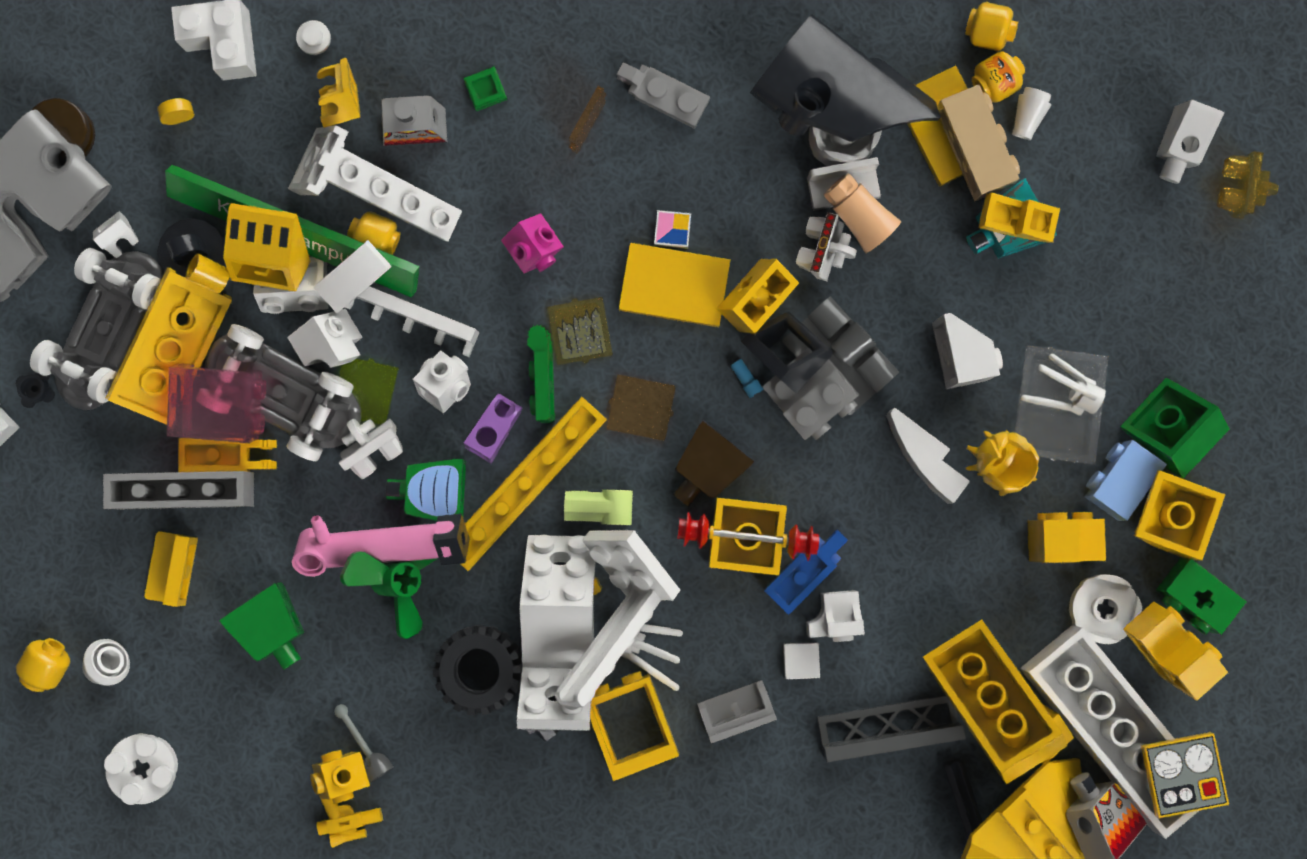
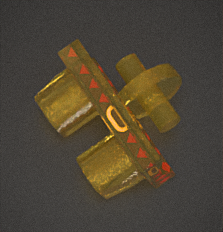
[1217,151,1279,219]

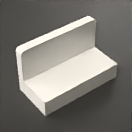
[807,157,881,211]

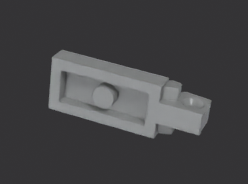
[617,63,710,129]

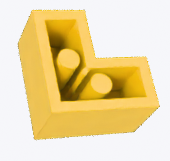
[1027,512,1106,563]
[1123,601,1228,701]

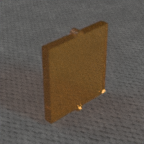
[569,86,606,154]
[607,374,676,441]

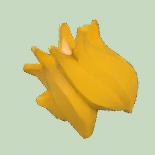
[966,430,1039,496]

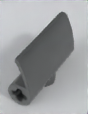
[782,296,899,415]

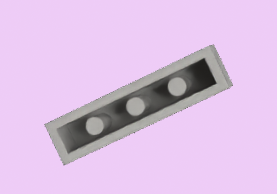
[103,471,254,510]

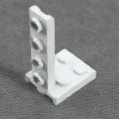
[288,125,462,242]
[555,530,680,708]

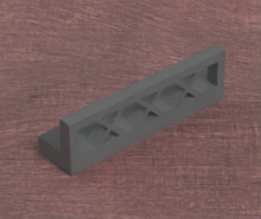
[817,695,966,762]

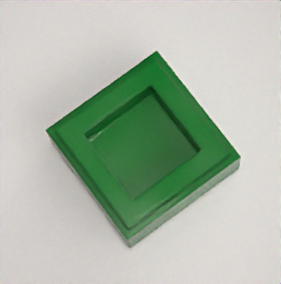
[463,66,508,112]

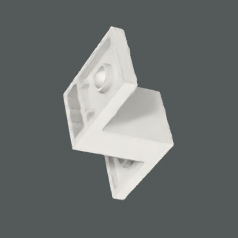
[517,535,596,730]

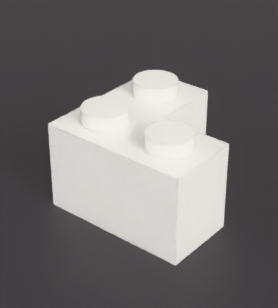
[171,0,257,80]

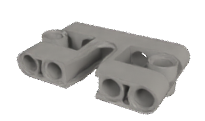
[0,110,112,302]

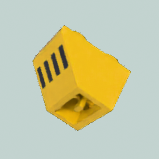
[223,203,311,292]

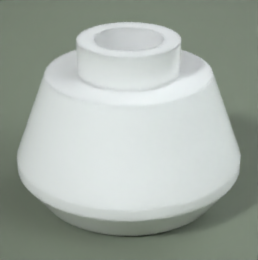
[82,639,130,686]

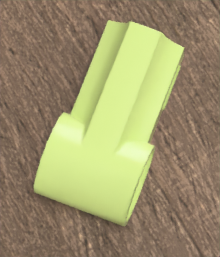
[564,490,633,525]

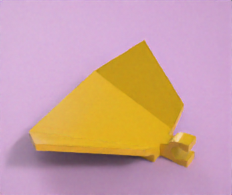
[961,758,1085,859]

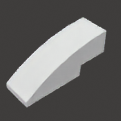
[886,408,970,504]

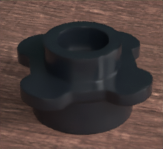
[16,372,55,408]

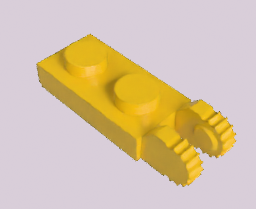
[178,437,277,472]

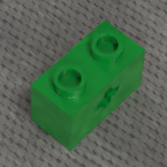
[1156,558,1247,635]

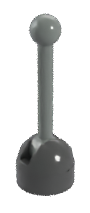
[334,704,394,783]

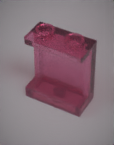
[167,363,266,443]

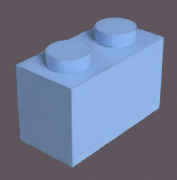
[1085,440,1167,521]

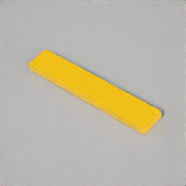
[461,397,607,571]

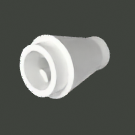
[1012,87,1051,141]

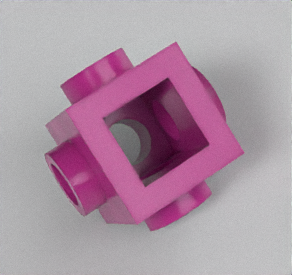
[501,213,564,274]

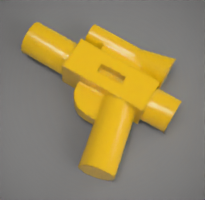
[317,795,383,848]

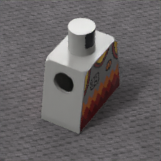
[381,96,447,146]
[1066,773,1148,859]

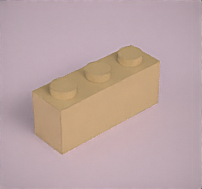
[937,85,1020,201]

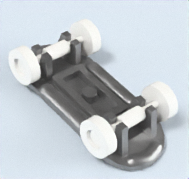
[30,248,163,410]
[197,324,361,461]

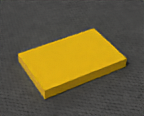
[908,65,968,187]
[619,243,731,327]

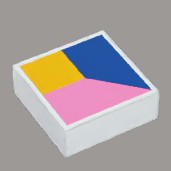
[654,210,691,249]

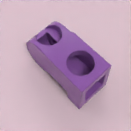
[464,394,523,464]

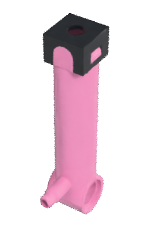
[292,514,470,577]

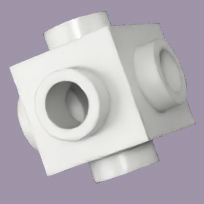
[413,350,471,414]

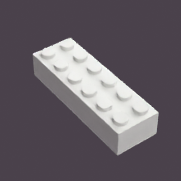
[1019,625,1200,839]

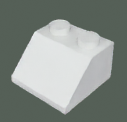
[932,313,1003,389]

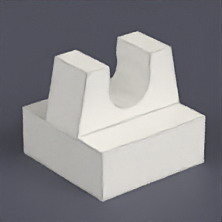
[93,211,138,258]

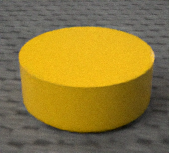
[157,98,194,125]

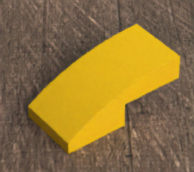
[979,192,1060,243]

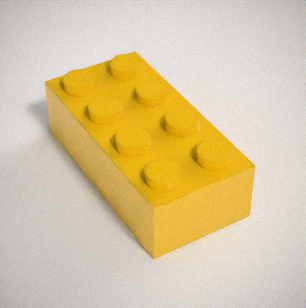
[923,620,1067,784]

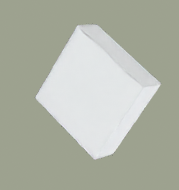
[783,643,820,679]

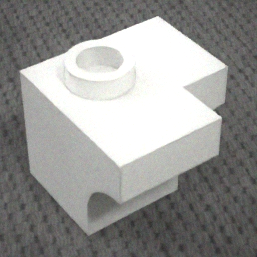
[287,309,363,368]
[806,590,864,642]

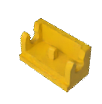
[317,58,360,128]

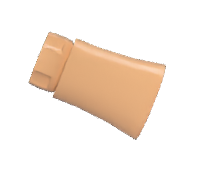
[824,173,901,253]

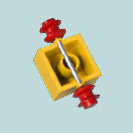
[677,498,819,575]

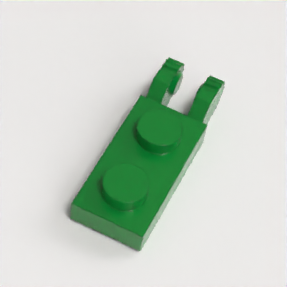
[527,325,555,423]

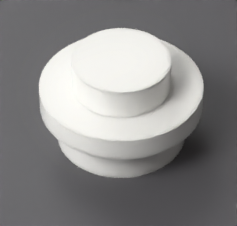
[296,20,331,55]

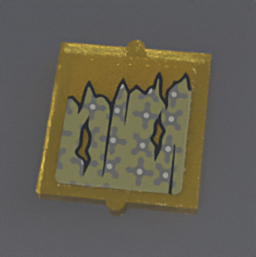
[548,297,613,365]

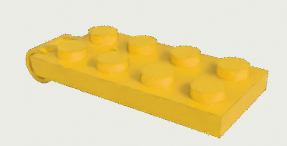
[105,254,232,427]

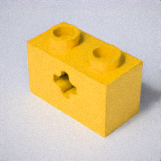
[717,259,799,334]

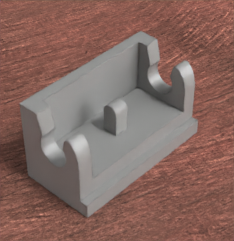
[697,680,777,744]

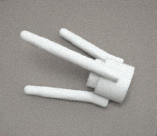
[1021,354,1106,416]
[621,624,683,691]

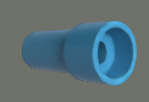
[731,359,764,398]

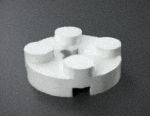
[1069,574,1142,644]
[104,733,178,805]

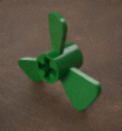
[340,551,438,639]

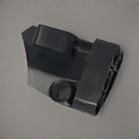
[750,14,941,142]

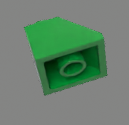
[1120,378,1230,479]

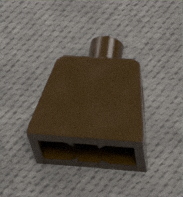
[673,421,754,507]

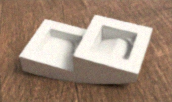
[313,240,392,313]

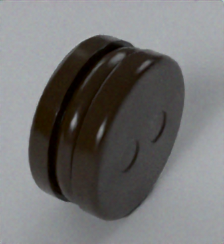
[31,98,95,166]

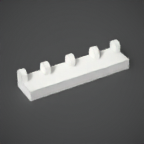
[344,286,479,357]

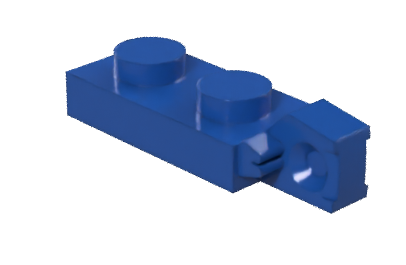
[764,530,848,615]

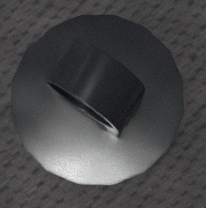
[157,218,225,277]

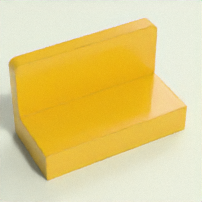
[144,531,198,607]

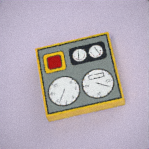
[1141,732,1229,818]

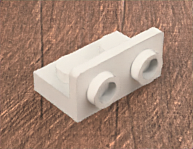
[253,257,329,314]

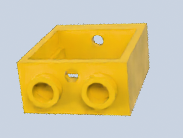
[590,671,679,781]

